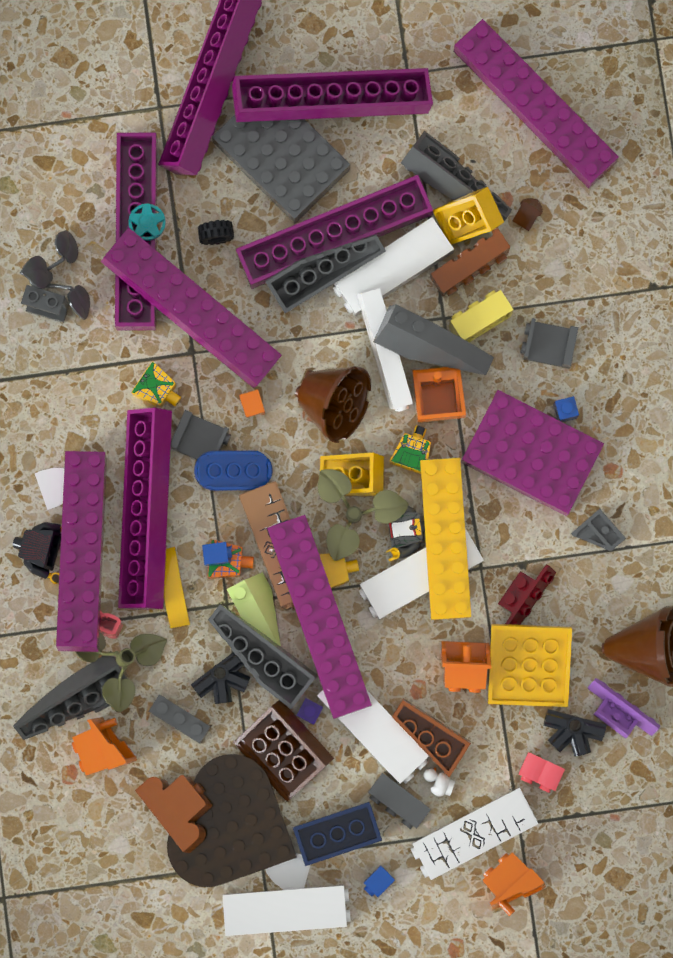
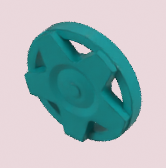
[129,204,166,241]

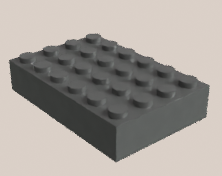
[212,115,350,223]

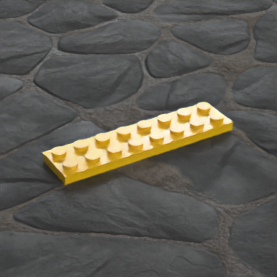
[420,458,471,620]

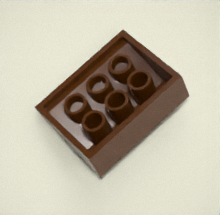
[233,700,334,802]

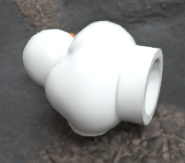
[423,767,455,797]

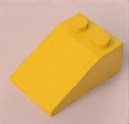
[433,187,504,245]
[320,452,384,497]

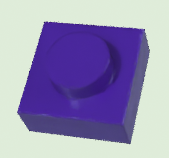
[296,698,323,725]

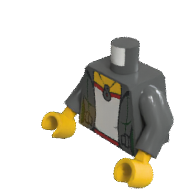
[386,506,425,561]

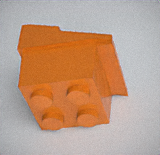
[412,367,466,422]
[441,641,491,693]
[72,717,137,775]
[483,852,546,916]

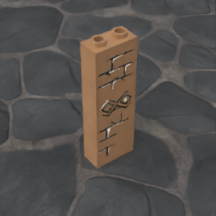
[239,481,294,610]

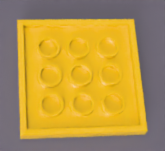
[488,624,572,707]

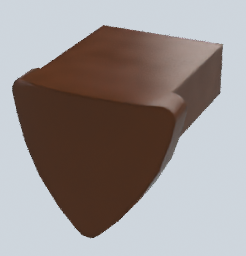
[512,198,543,231]

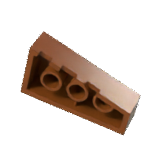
[430,228,510,297]
[392,698,471,777]

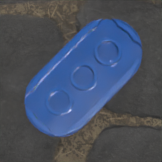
[194,450,272,491]

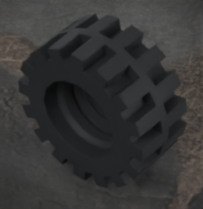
[198,220,234,245]

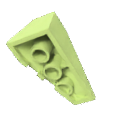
[227,572,281,646]

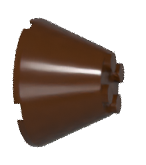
[295,366,371,443]

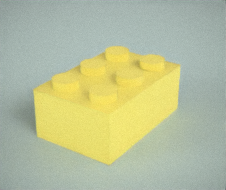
[449,290,514,343]

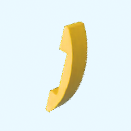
[164,547,190,629]

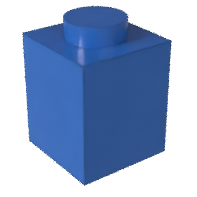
[553,396,579,422]
[202,542,232,566]
[364,865,395,897]

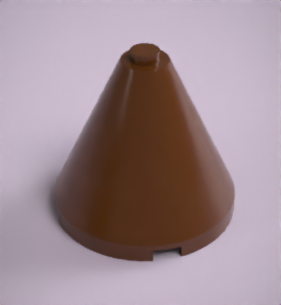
[602,606,673,687]

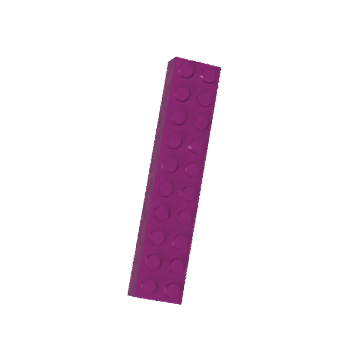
[158,0,262,175]
[453,19,619,189]
[232,68,433,122]
[115,132,158,331]
[236,175,433,289]
[101,227,282,388]
[118,408,172,610]
[56,451,107,652]
[267,515,372,719]

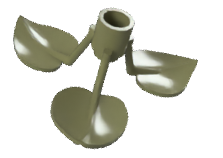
[318,469,409,561]
[75,632,167,713]

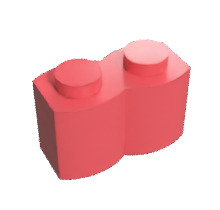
[100,610,123,639]
[518,752,565,793]

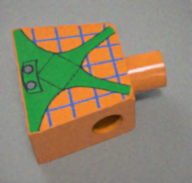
[208,539,254,579]

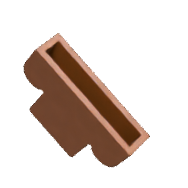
[135,775,212,853]

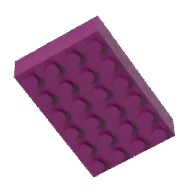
[461,390,604,516]

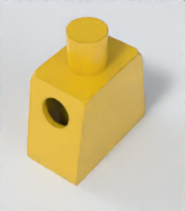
[319,554,359,589]

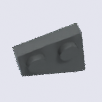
[571,509,626,551]

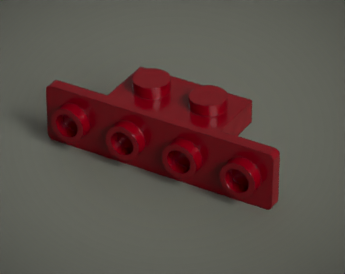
[498,564,556,625]

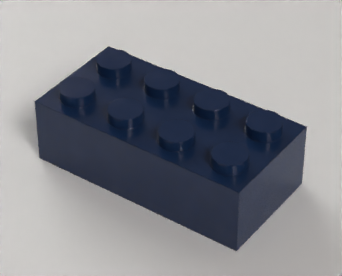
[293,802,382,866]

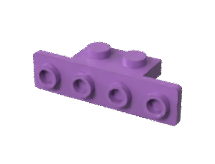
[588,678,660,738]

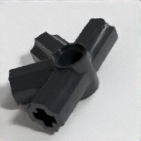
[191,652,251,704]
[543,709,606,757]

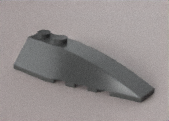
[401,131,512,221]
[265,234,386,313]
[373,304,494,375]
[208,604,317,709]
[13,651,129,740]

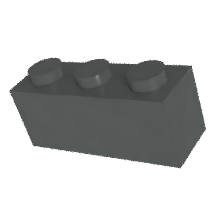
[148,694,211,744]
[368,773,431,829]

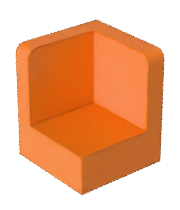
[239,389,265,418]

